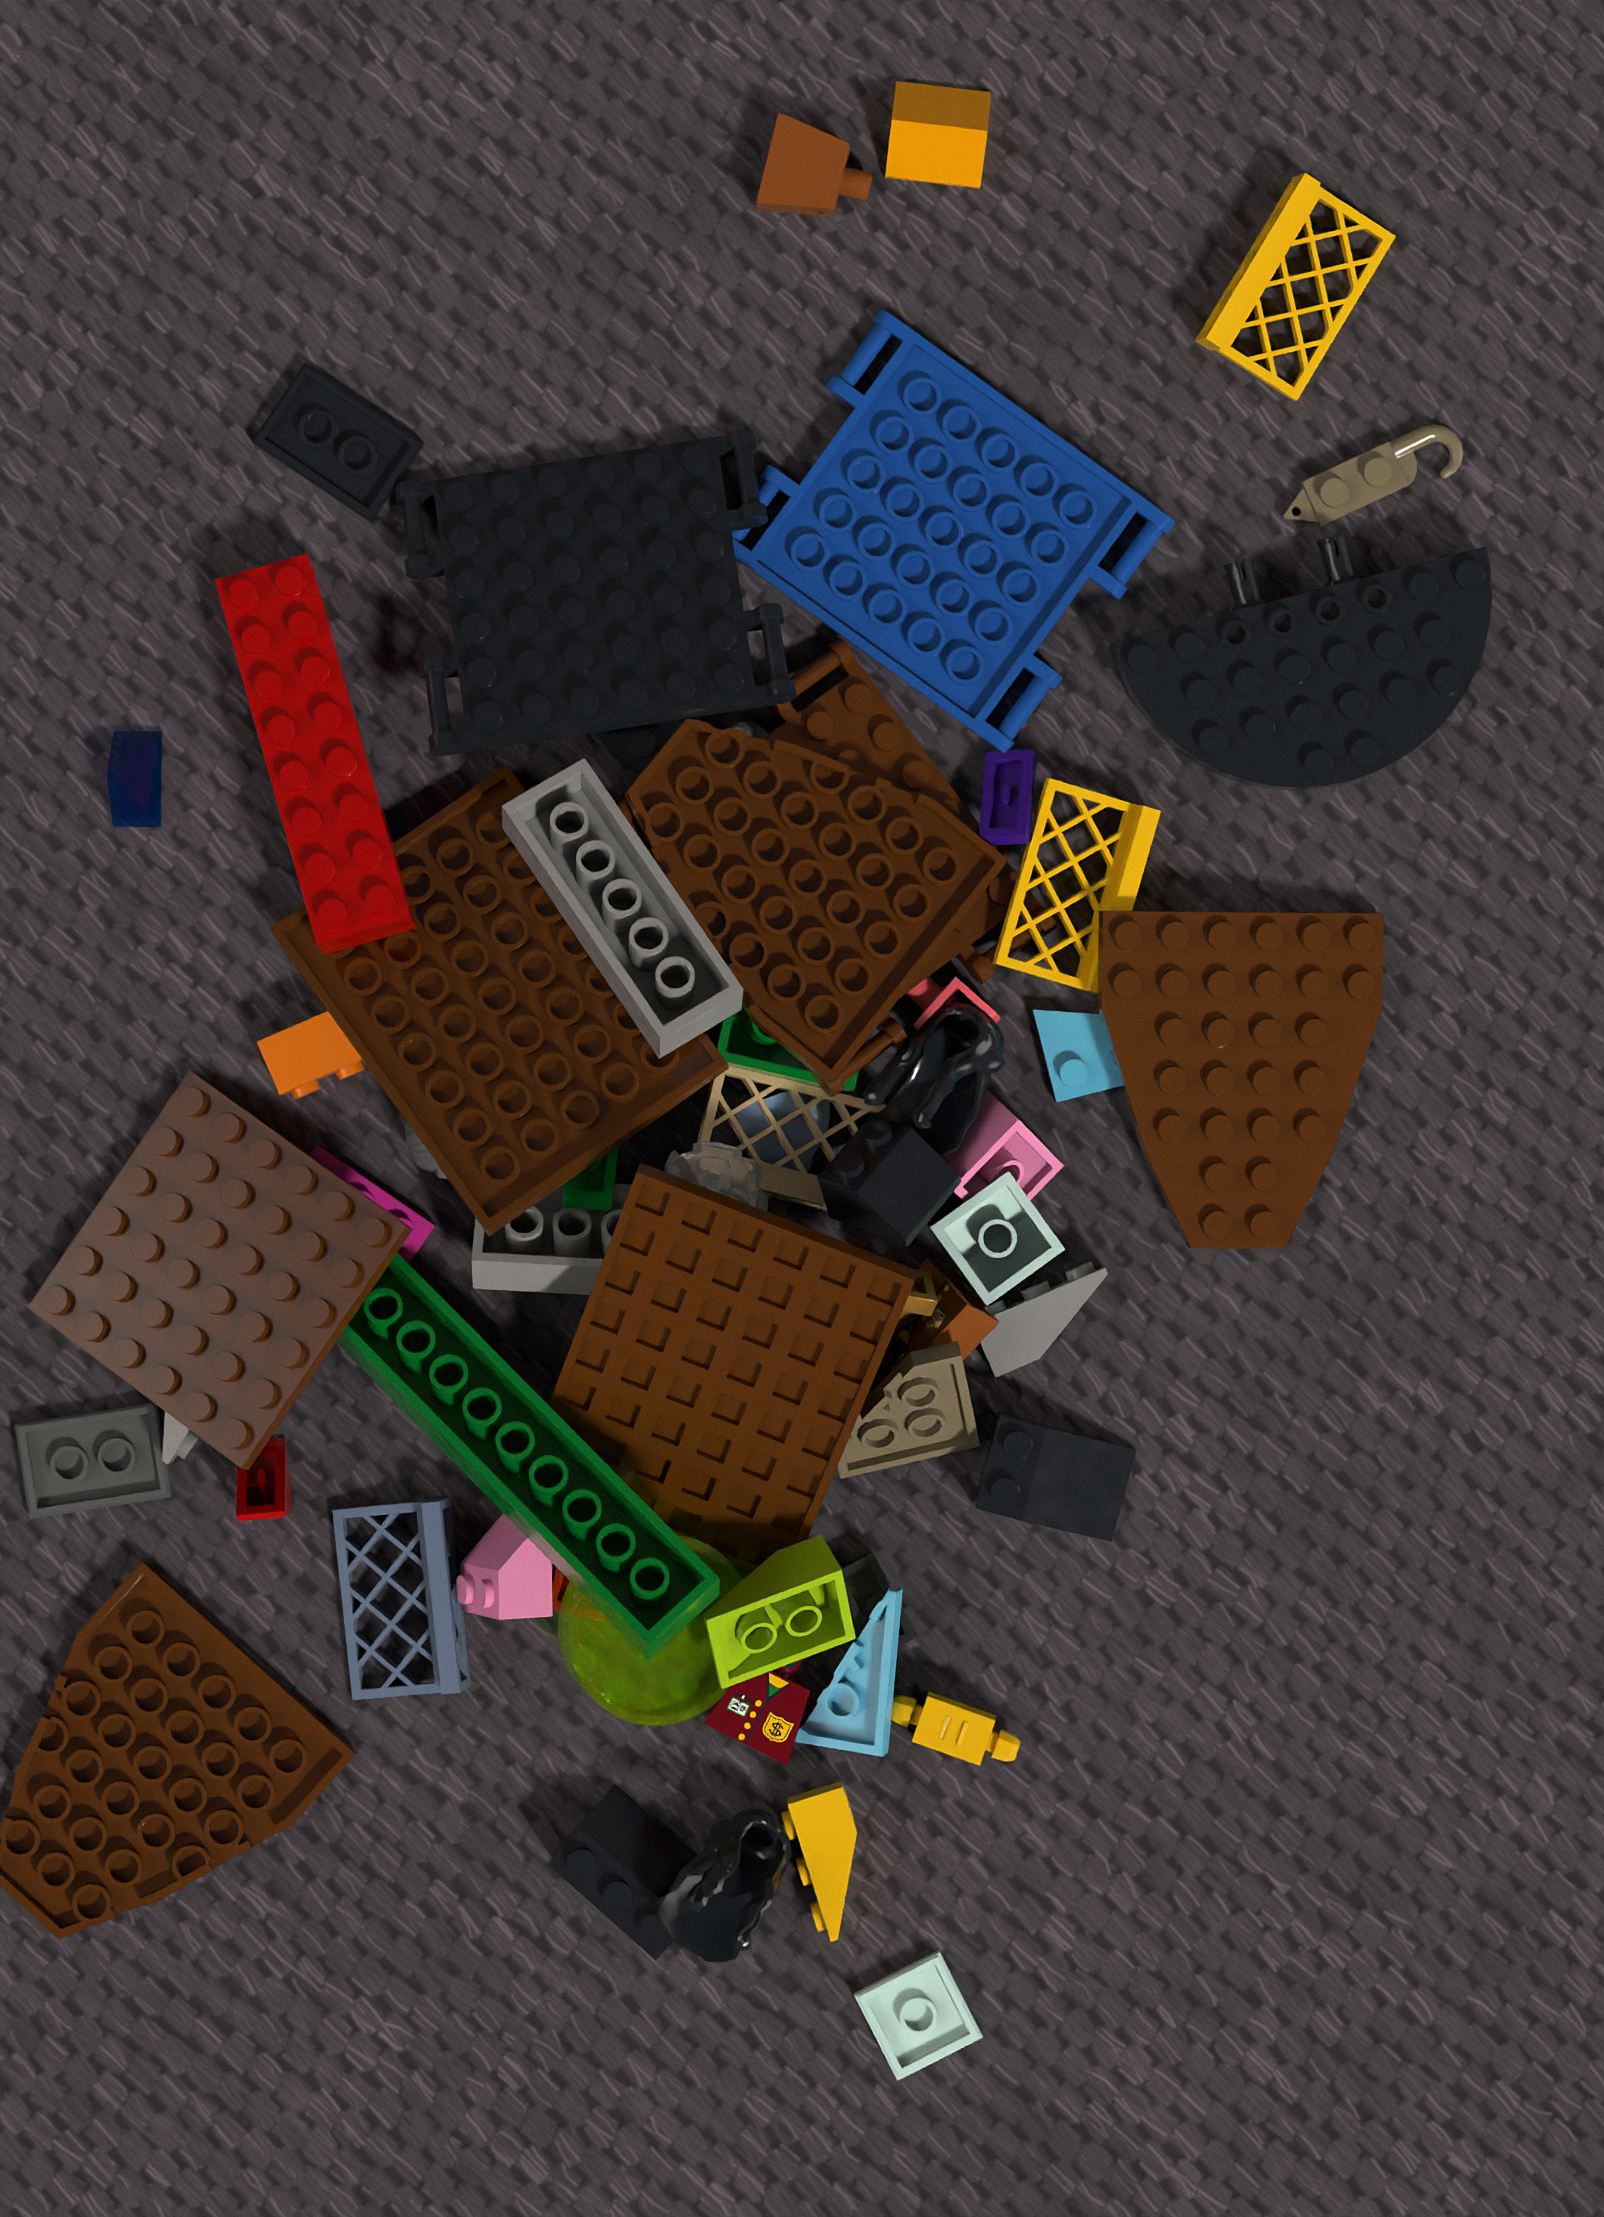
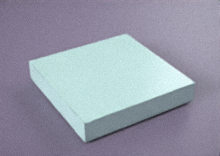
[854,1950,983,2081]

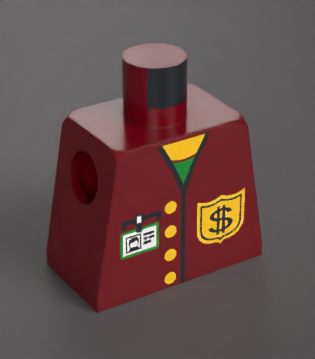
[705,1659,810,1765]

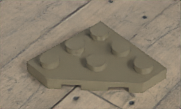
[838,1341,980,1479]

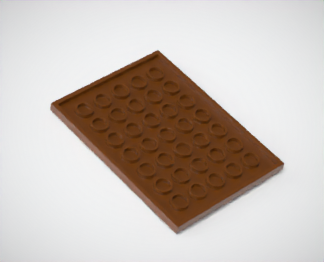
[270,765,729,1236]

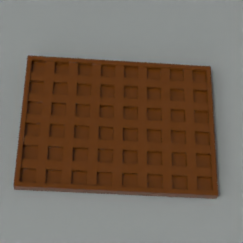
[549,1163,918,1572]

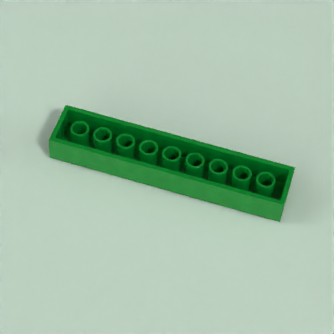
[336,1253,720,1660]

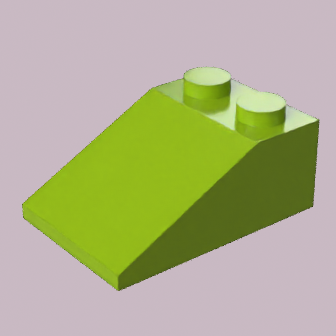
[703,1534,856,1689]

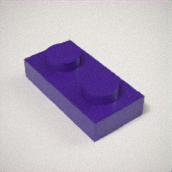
[979,749,1037,845]

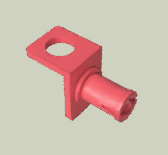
[906,976,1001,1033]

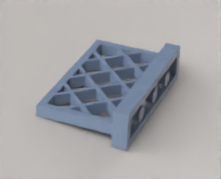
[332,1496,471,1700]

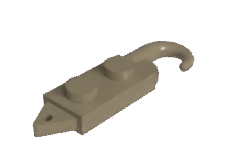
[1283,424,1463,527]

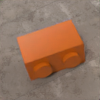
[257,1011,365,1100]

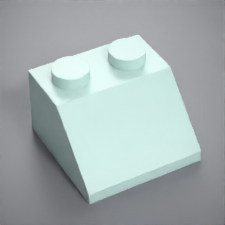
[930,1171,1065,1306]

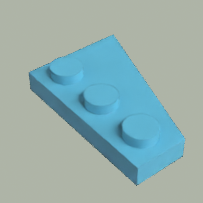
[1032,1010,1124,1102]

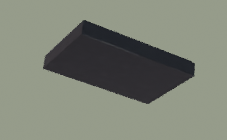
[252,362,425,524]

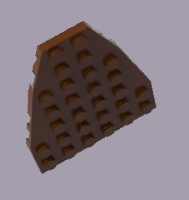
[625,718,1009,1084]
[1097,911,1384,1249]
[0,1560,357,1939]

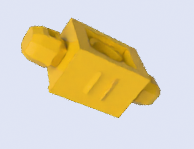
[891,1692,1021,1766]

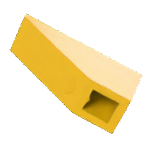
[781,1781,857,1942]

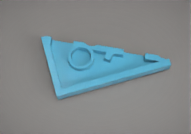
[795,1587,903,1757]

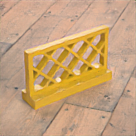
[1195,173,1396,401]
[992,778,1161,994]

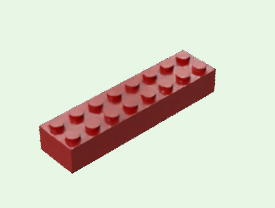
[215,553,417,955]

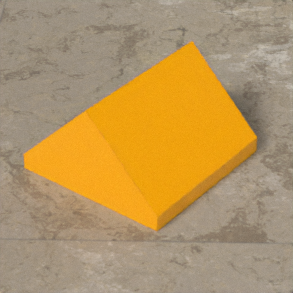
[885,81,991,189]

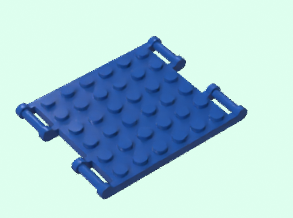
[731,309,1175,753]

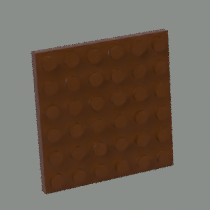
[27,1070,413,1470]

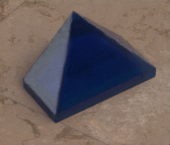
[107,731,163,828]

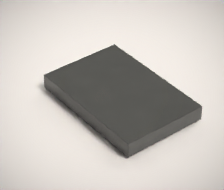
[15,1402,173,1519]

